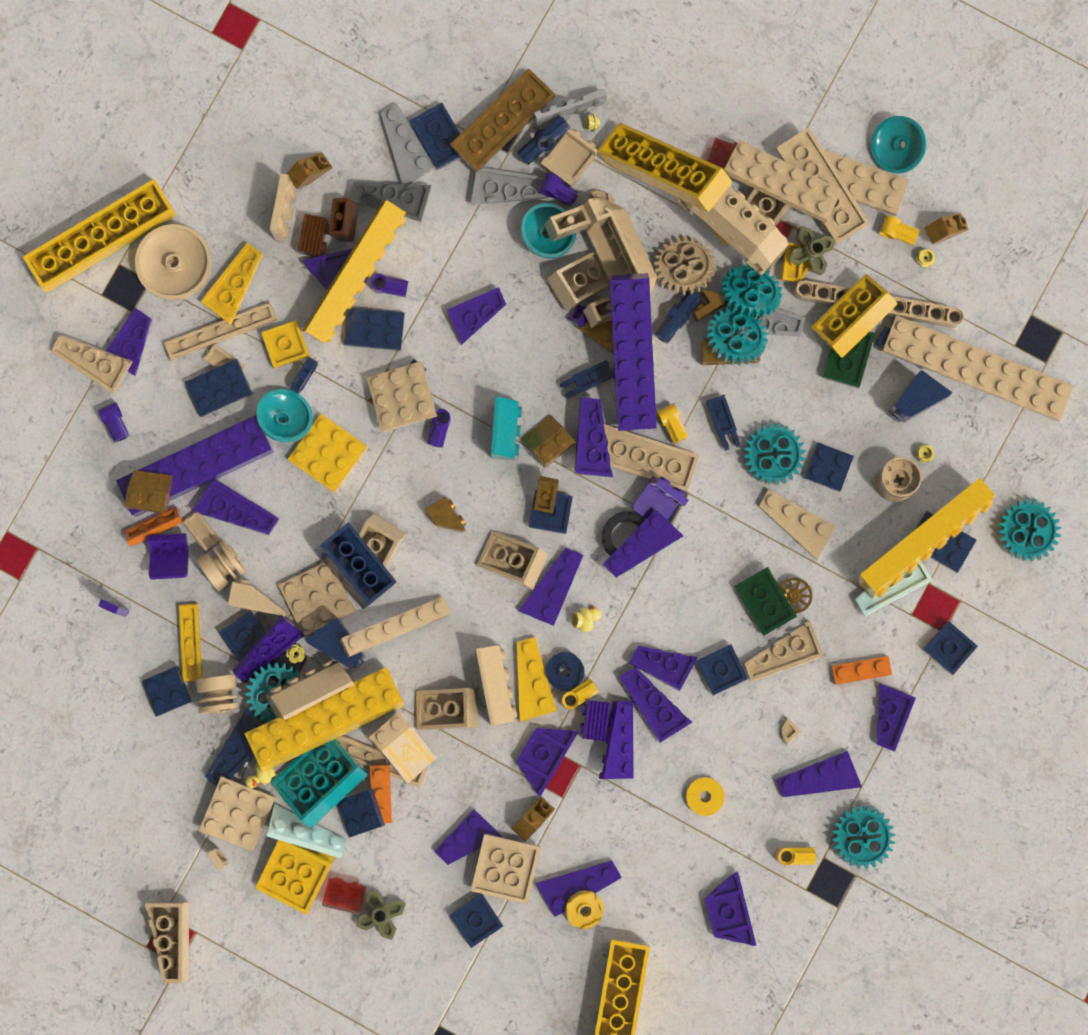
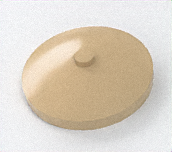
[135,224,212,301]

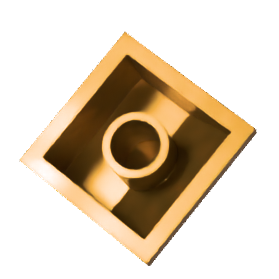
[521,415,575,468]
[125,470,173,514]

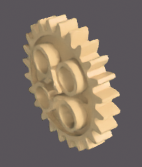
[654,236,716,295]

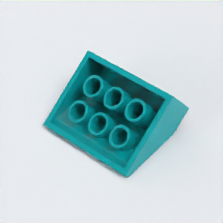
[270,739,368,828]

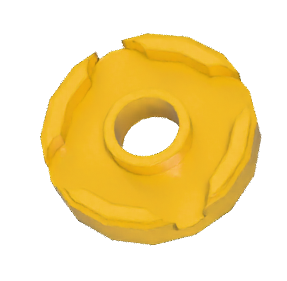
[686,777,725,816]
[565,890,605,929]

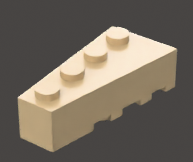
[145,902,189,983]

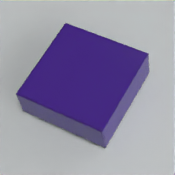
[568,305,587,328]

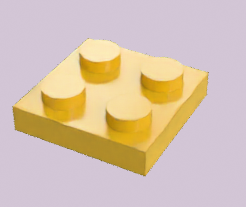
[261,320,310,369]

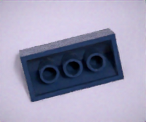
[314,522,397,609]

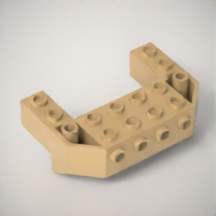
[675,184,788,276]
[544,198,657,328]

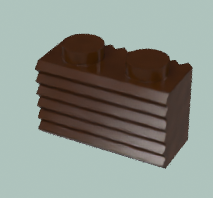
[328,198,358,242]
[297,214,330,257]

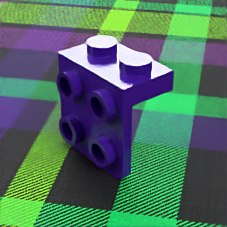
[632,476,689,520]
[147,533,189,580]

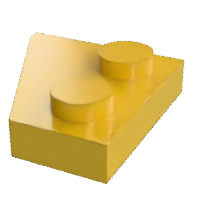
[781,242,810,283]

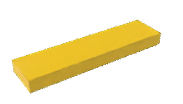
[178,604,203,682]

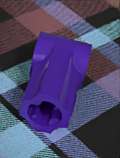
[539,173,578,207]
[370,274,409,298]
[98,402,130,443]
[427,409,451,448]

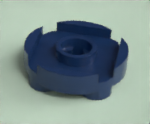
[546,652,584,691]

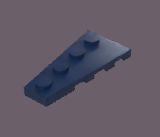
[205,707,264,787]

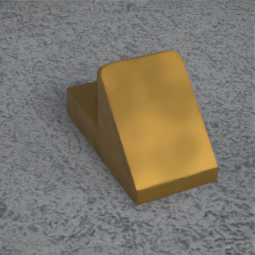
[693,290,728,322]
[534,476,559,513]

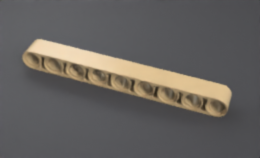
[794,280,964,328]

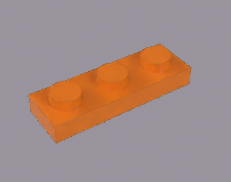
[124,506,182,547]
[831,656,892,685]
[370,764,392,823]

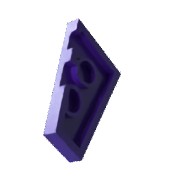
[447,287,507,345]
[106,308,152,377]
[629,646,698,691]
[877,684,916,752]
[434,809,502,865]

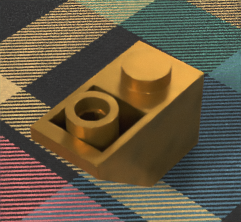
[286,152,332,189]
[924,213,969,244]
[425,496,466,532]
[511,796,555,842]

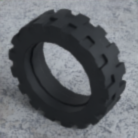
[602,511,646,556]

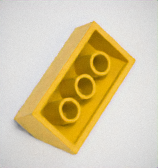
[811,274,897,358]

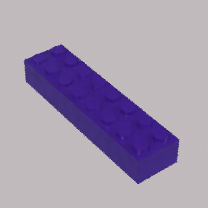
[609,273,657,431]
[116,415,274,517]

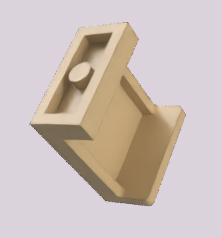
[540,129,598,188]

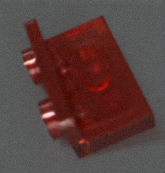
[707,138,738,177]
[322,877,366,915]

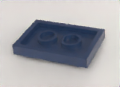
[409,103,461,171]
[344,307,405,351]
[185,359,253,417]
[915,511,977,573]

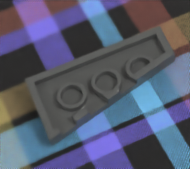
[349,182,432,222]

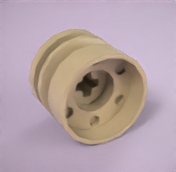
[876,457,922,503]
[196,540,246,592]
[195,675,239,715]

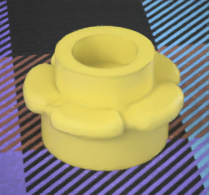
[585,113,600,132]
[916,249,935,267]
[916,444,935,463]
[286,644,305,663]

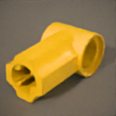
[879,215,920,246]
[656,403,689,444]
[561,679,599,710]
[775,847,816,866]

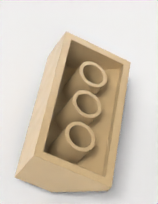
[476,645,517,726]
[266,659,354,720]

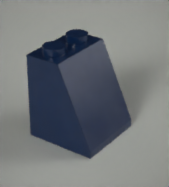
[889,370,953,423]
[305,618,366,669]

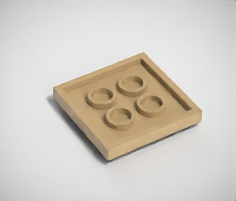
[270,173,297,243]
[367,361,437,433]
[278,562,356,637]
[199,776,275,852]
[470,833,541,904]

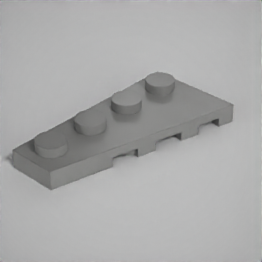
[534,88,607,129]
[381,103,435,184]
[471,167,549,205]
[729,306,806,337]

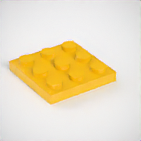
[287,414,368,493]
[255,840,333,915]

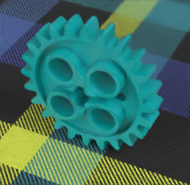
[720,263,783,319]
[706,307,768,366]
[743,423,806,486]
[997,499,1061,562]
[245,662,300,723]
[831,805,895,869]

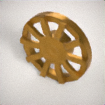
[779,577,813,613]

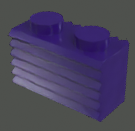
[579,700,610,741]

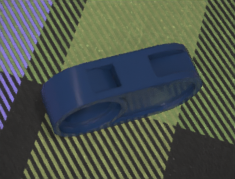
[290,357,318,394]

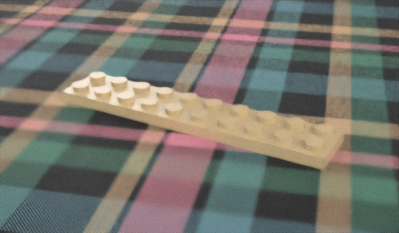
[882,315,1074,422]

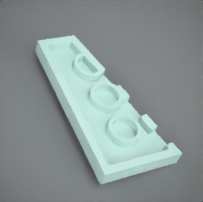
[855,561,932,617]
[266,804,346,858]

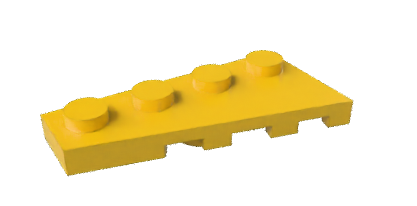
[201,242,263,325]
[517,637,557,722]

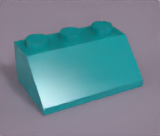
[491,397,522,460]

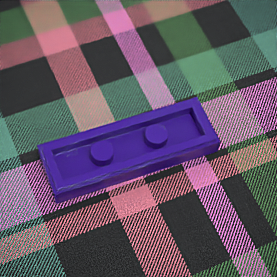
[98,599,129,617]

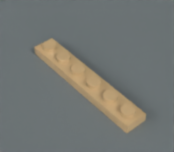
[340,596,451,657]

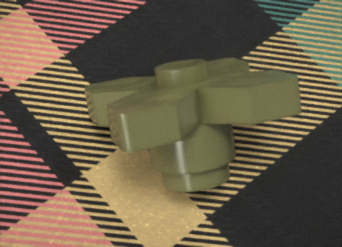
[788,226,835,275]
[356,890,406,940]

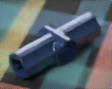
[517,115,571,165]
[654,290,701,344]

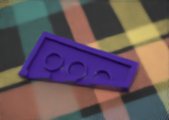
[574,397,613,478]
[193,479,279,536]
[602,509,684,578]
[519,548,583,626]
[233,615,305,683]
[618,667,693,743]
[599,701,634,779]
[775,751,862,797]
[535,860,622,917]

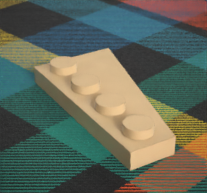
[51,335,133,394]
[759,489,836,560]
[744,620,824,683]

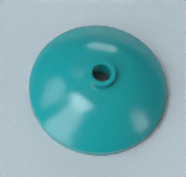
[871,116,927,173]
[520,203,576,259]
[256,389,313,443]

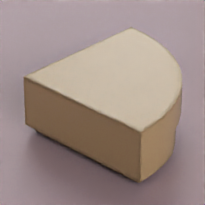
[590,190,615,203]
[781,717,801,745]

